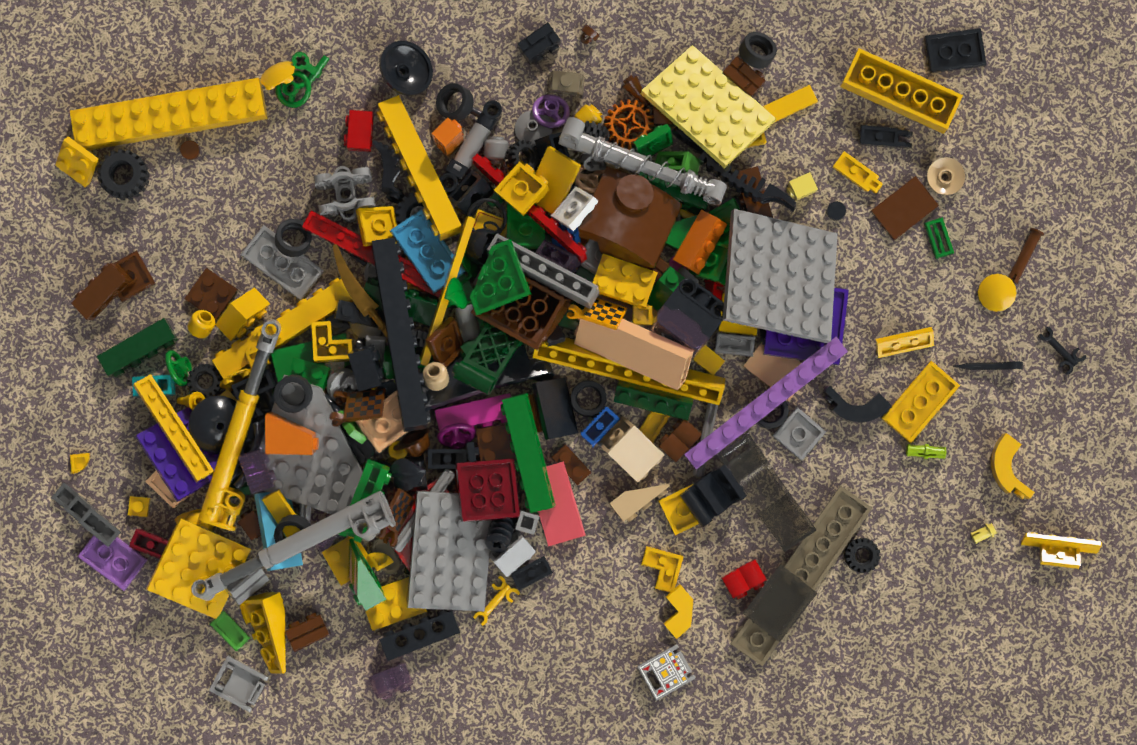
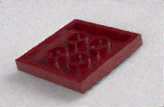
[455,459,520,522]

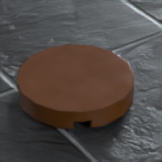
[615,174,654,212]

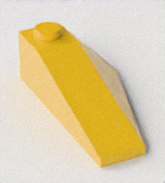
[240,592,286,674]

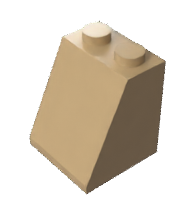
[597,415,664,482]

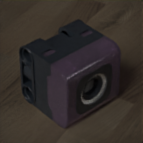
[649,278,724,360]

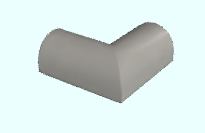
[454,304,481,342]

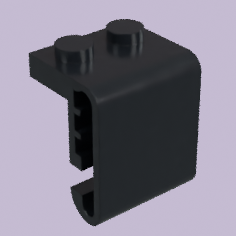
[679,464,747,527]

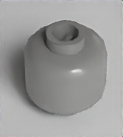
[484,136,509,164]

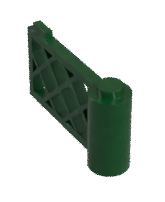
[452,321,521,395]

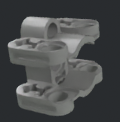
[314,166,376,223]

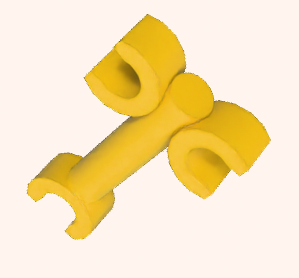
[473,576,520,626]

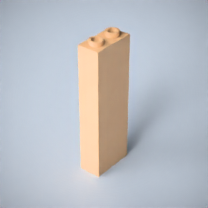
[574,309,694,390]

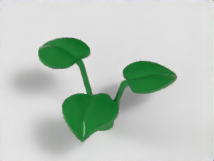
[440,250,480,309]

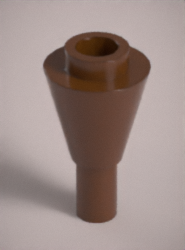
[622,75,651,108]

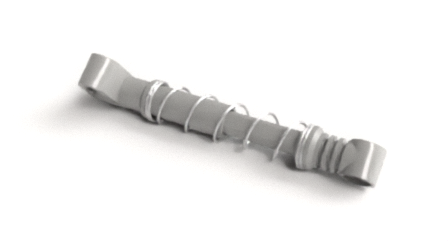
[558,117,727,205]

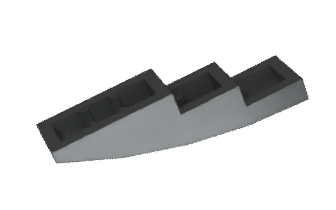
[51,482,121,547]

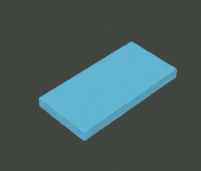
[254,492,303,571]

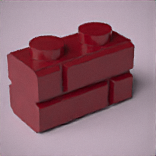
[129,529,169,559]

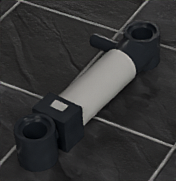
[439,100,502,195]

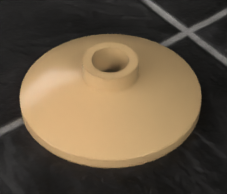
[927,157,965,195]

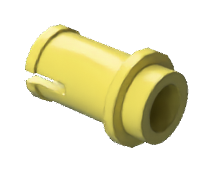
[970,523,997,544]

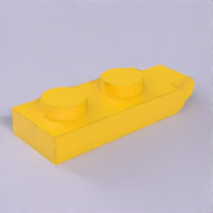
[832,151,883,194]

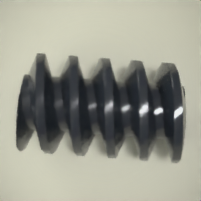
[485,518,518,553]

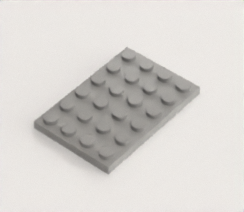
[407,491,492,611]

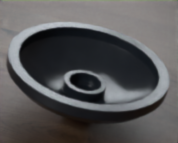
[379,41,433,96]
[188,395,237,454]

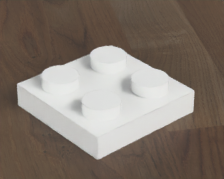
[551,187,598,231]

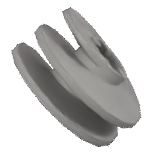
[326,368,358,405]

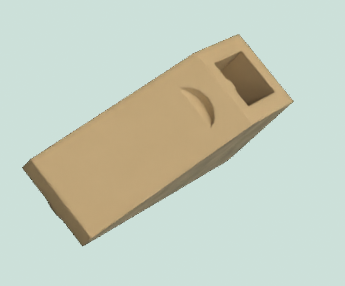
[609,484,669,522]

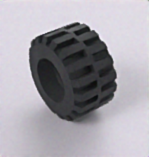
[97,149,150,200]

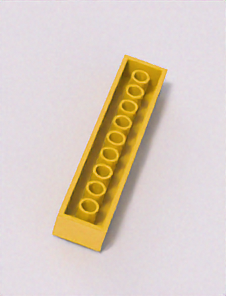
[70,78,268,150]

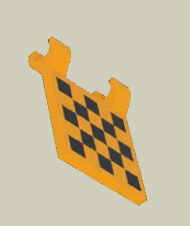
[567,298,627,330]

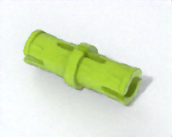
[906,444,947,459]

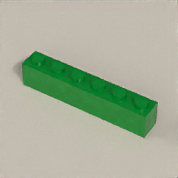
[501,393,556,513]

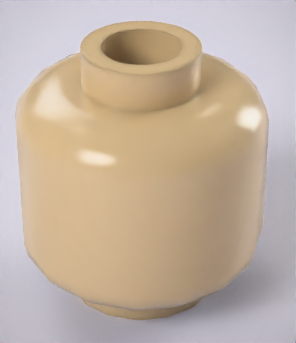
[423,362,449,391]

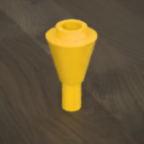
[177,392,205,410]

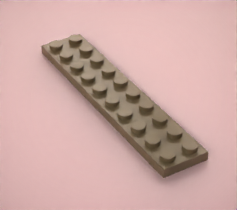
[730,486,872,667]

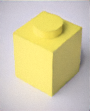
[786,172,818,201]

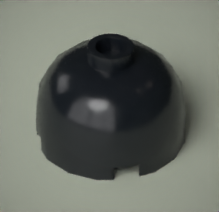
[466,228,499,267]

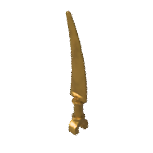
[333,244,387,337]

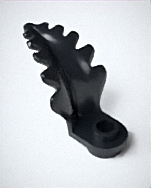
[372,140,405,204]

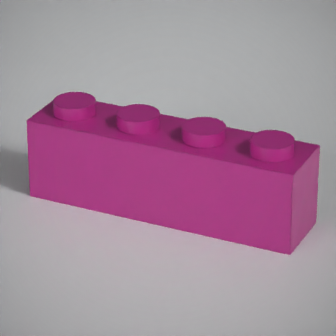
[435,393,511,436]

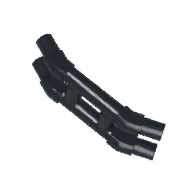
[231,418,263,489]

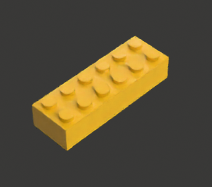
[840,48,963,134]

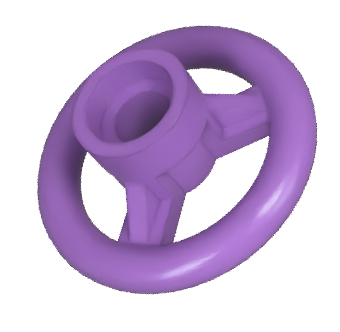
[532,95,570,128]

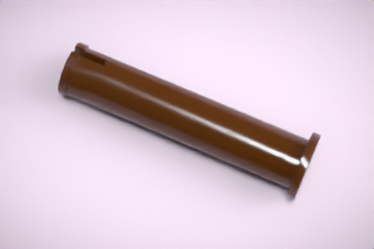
[1008,228,1044,284]

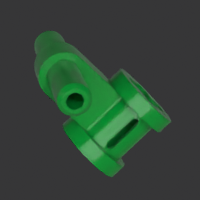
[291,52,329,88]

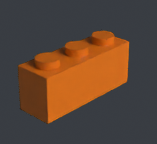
[431,118,464,157]
[673,210,727,274]

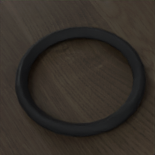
[467,198,507,234]

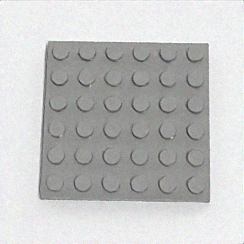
[723,209,838,343]

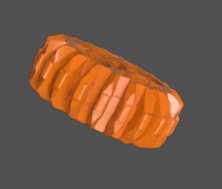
[603,99,655,150]

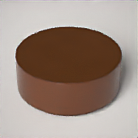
[180,140,200,160]

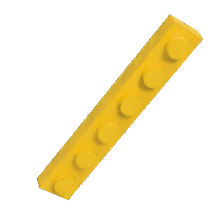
[133,374,214,483]

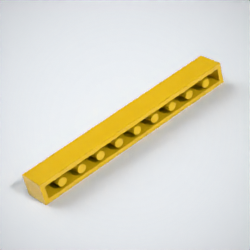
[533,338,726,405]

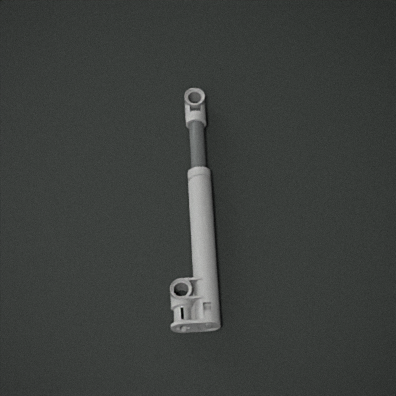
[191,491,396,601]

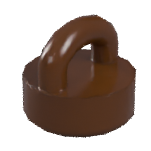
[580,24,599,44]

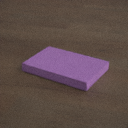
[77,535,148,591]

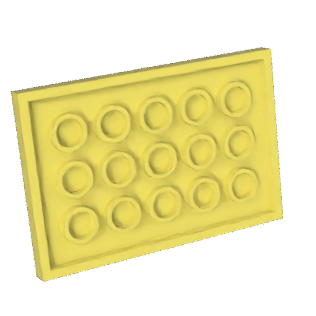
[641,45,776,169]

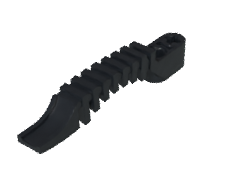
[672,126,796,212]

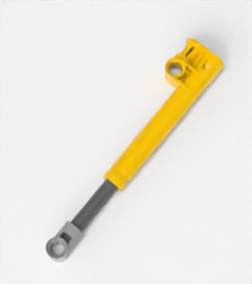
[198,319,281,531]

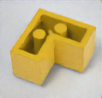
[215,287,270,341]
[311,321,352,363]

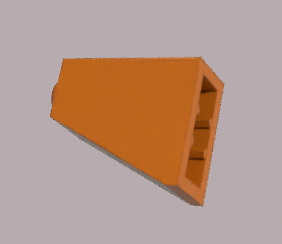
[265,412,319,455]

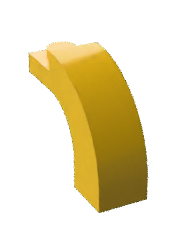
[991,433,1035,500]

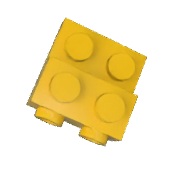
[494,161,550,216]

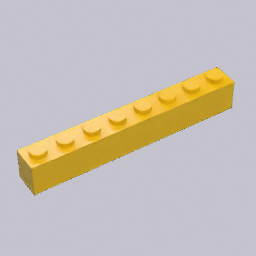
[376,95,462,241]
[212,278,353,379]

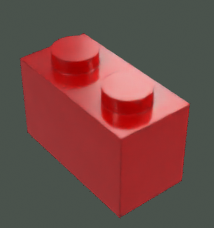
[344,110,374,152]

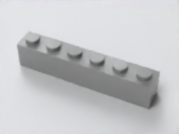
[487,234,600,309]

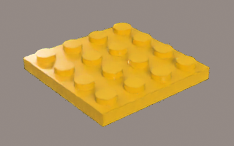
[146,518,251,619]

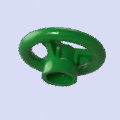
[275,70,311,108]
[165,350,192,386]

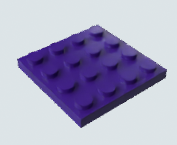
[763,288,849,366]
[135,407,222,502]

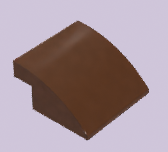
[578,167,682,268]
[471,276,573,350]

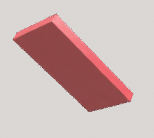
[538,461,586,547]

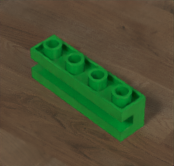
[338,459,392,543]

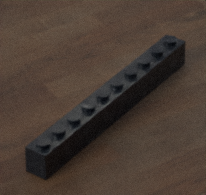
[371,238,431,432]

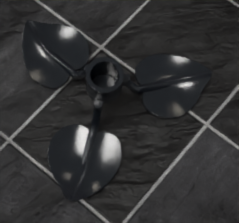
[346,433,426,499]

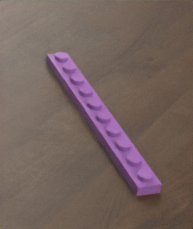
[684,337,848,470]

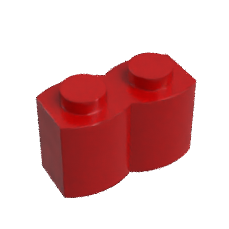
[721,559,767,600]

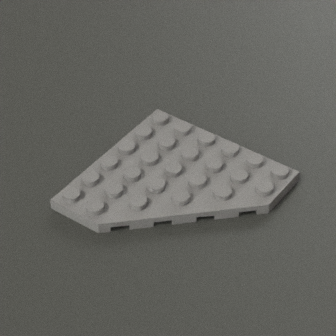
[247,375,363,515]

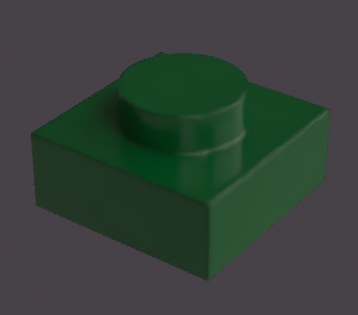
[486,193,505,209]

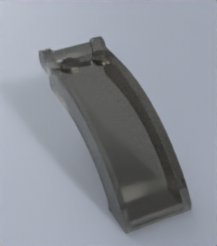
[716,431,816,552]

